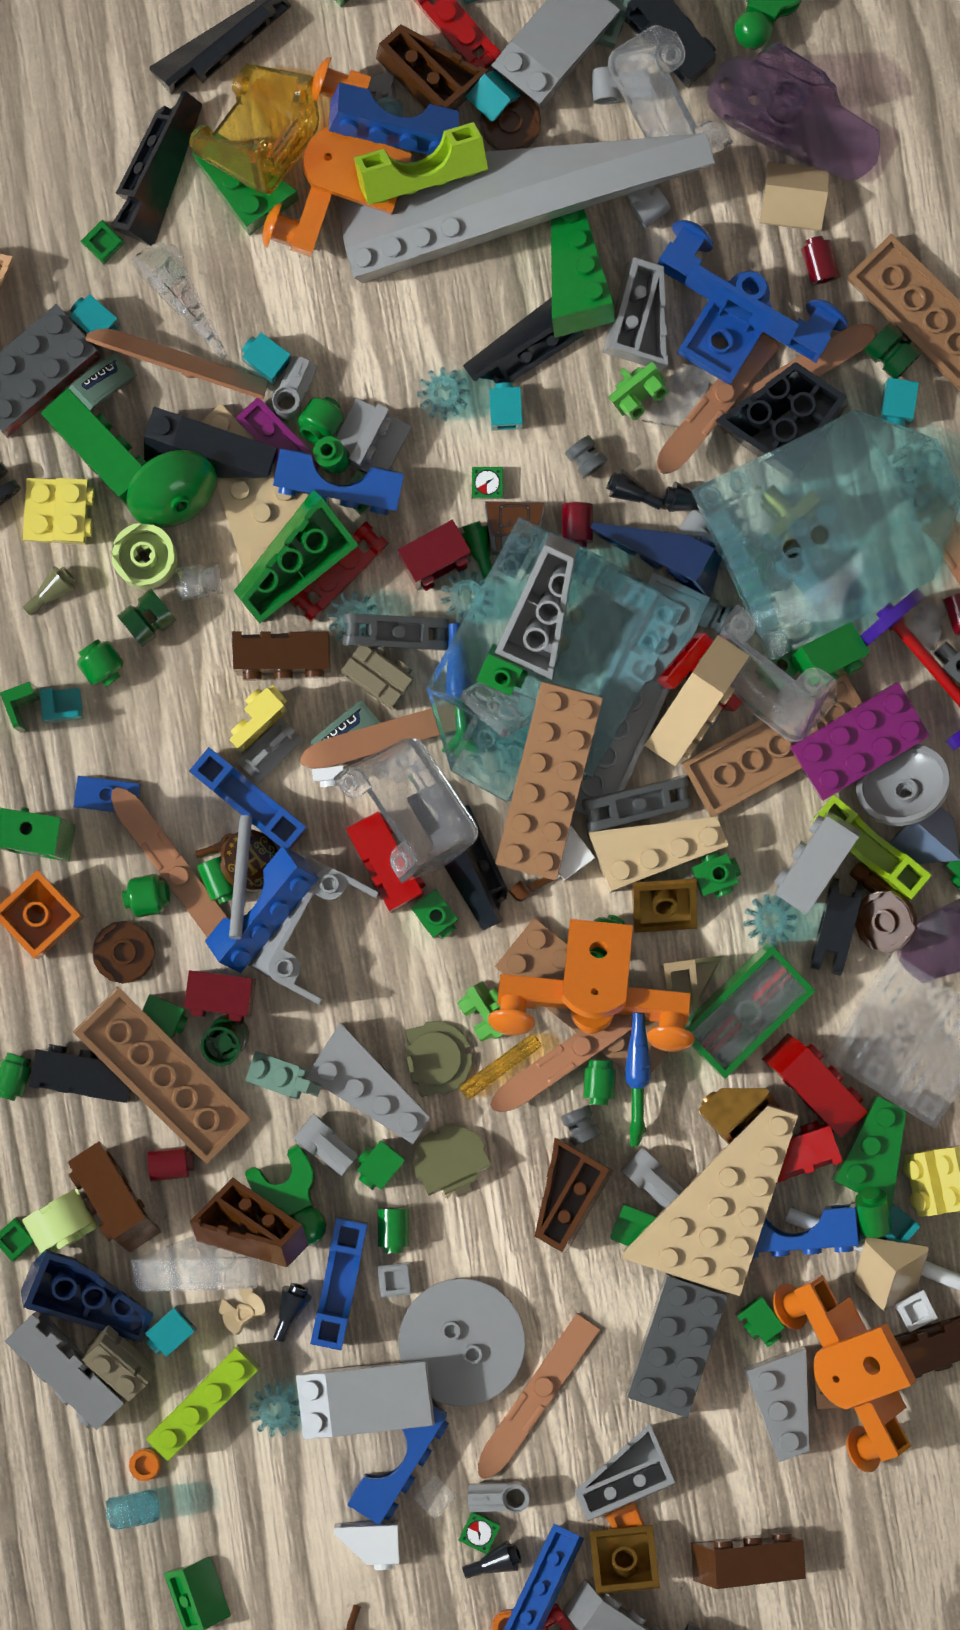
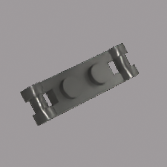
[343,613,449,651]
[582,775,694,832]

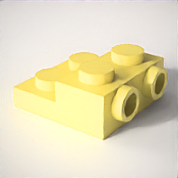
[23,478,95,545]
[229,684,288,753]
[903,1146,960,1217]

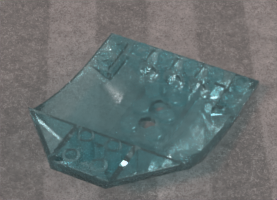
[690,409,960,661]
[425,517,686,802]

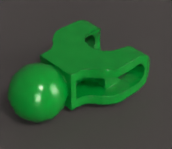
[734,0,802,50]
[245,1144,327,1246]

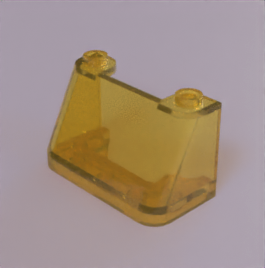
[190,63,320,194]

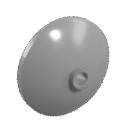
[856,744,951,826]

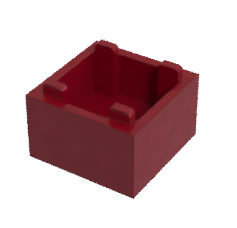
[397,519,471,591]
[184,970,256,1022]

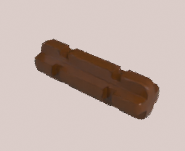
[850,862,897,893]

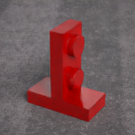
[656,633,743,712]

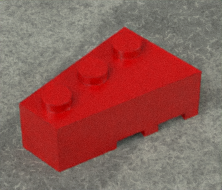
[346,811,426,913]
[762,1033,868,1138]
[776,1121,843,1184]

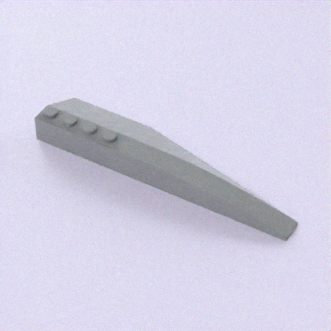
[336,133,716,283]

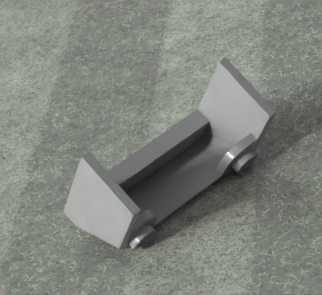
[248,855,380,1005]

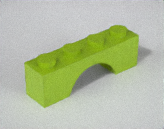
[354,122,488,205]
[811,795,932,900]
[146,1345,260,1461]

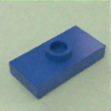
[73,776,141,813]

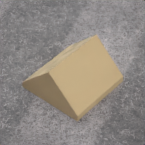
[759,162,829,231]
[854,1237,928,1311]

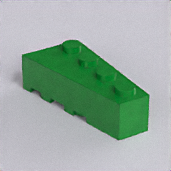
[41,388,147,511]

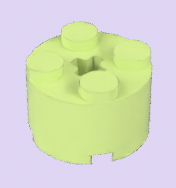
[112,523,178,590]
[22,1189,98,1254]

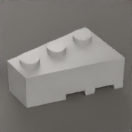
[602,257,668,371]
[774,810,860,915]
[744,1346,809,1462]
[575,1423,676,1522]
[563,1579,663,1630]

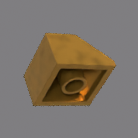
[698,1088,780,1145]

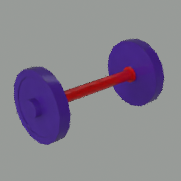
[860,587,960,751]

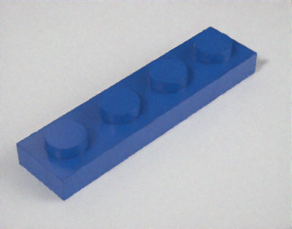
[504,1524,584,1630]

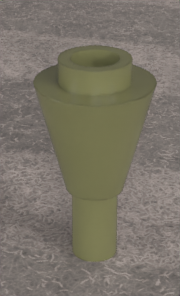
[23,566,75,616]

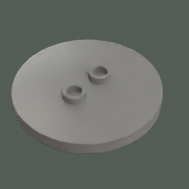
[399,1278,525,1406]

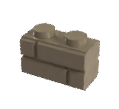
[341,646,414,710]
[81,1325,156,1402]

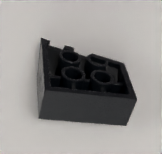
[716,362,848,480]

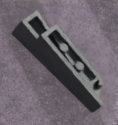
[149,0,291,95]
[111,91,202,246]
[463,297,585,384]
[406,780,508,930]

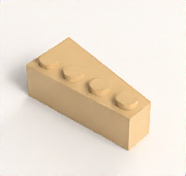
[644,635,749,766]
[587,816,729,893]

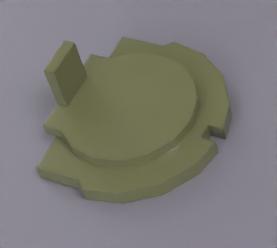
[404,1021,472,1097]
[413,1125,492,1197]

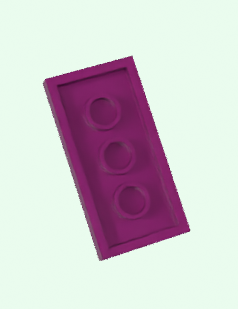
[790,682,930,801]

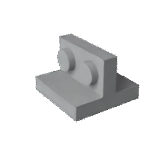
[336,398,412,474]

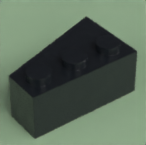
[625,0,717,88]
[29,1044,131,1103]

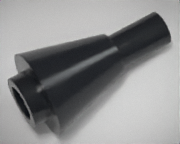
[606,469,664,510]
[664,481,723,513]
[273,1283,312,1342]
[462,1540,522,1579]

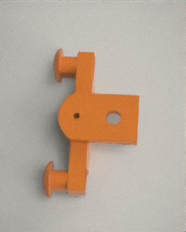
[262,57,412,257]
[488,919,695,1052]
[773,1275,917,1472]

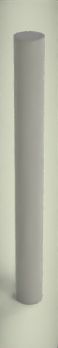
[229,815,252,940]

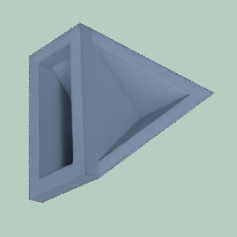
[889,807,960,864]

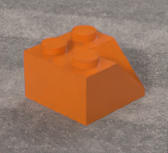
[0,870,85,960]

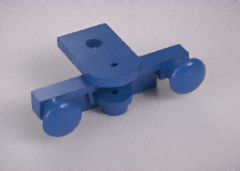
[657,220,848,385]

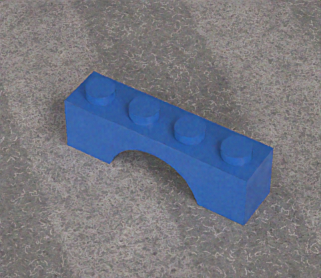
[329,82,459,155]
[273,447,404,515]
[189,747,308,850]
[205,846,319,973]
[753,1204,861,1258]
[310,1216,368,1350]
[347,1403,449,1525]

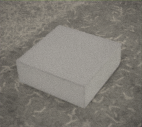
[377,1262,413,1298]

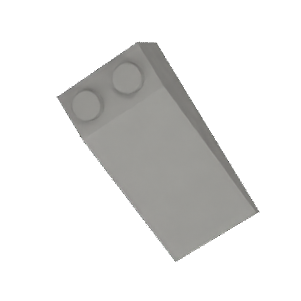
[492,0,621,109]
[296,1361,435,1439]

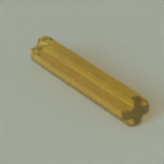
[460,1034,542,1099]

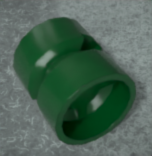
[863,321,923,379]
[117,589,176,648]
[200,1014,250,1066]

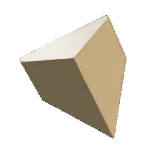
[661,955,723,1010]

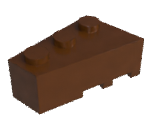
[376,24,488,110]
[232,631,331,681]
[535,1138,613,1253]
[67,1141,162,1252]
[190,1177,308,1267]
[894,1315,960,1379]
[691,1532,806,1589]

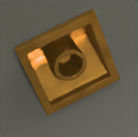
[631,878,697,933]
[589,1525,660,1595]

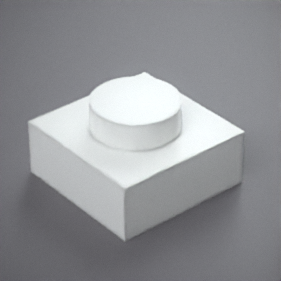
[312,766,345,787]
[895,1289,938,1332]

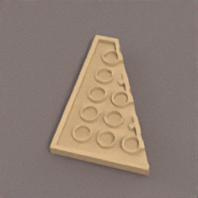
[201,403,308,576]
[621,1104,798,1296]

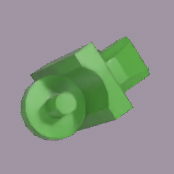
[608,362,669,420]
[457,981,503,1041]

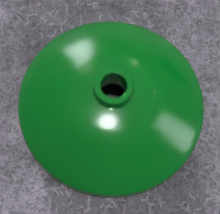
[126,450,217,528]

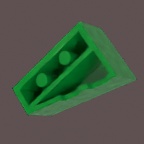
[192,134,299,235]
[831,1096,906,1210]

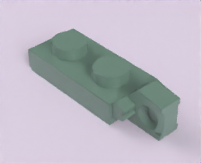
[245,1051,322,1100]

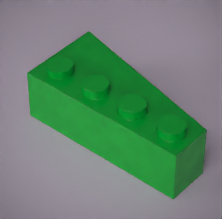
[551,209,615,338]
[234,489,359,624]

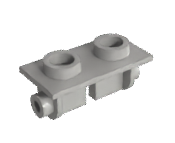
[237,718,303,783]

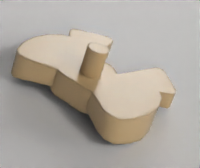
[219,1287,267,1335]

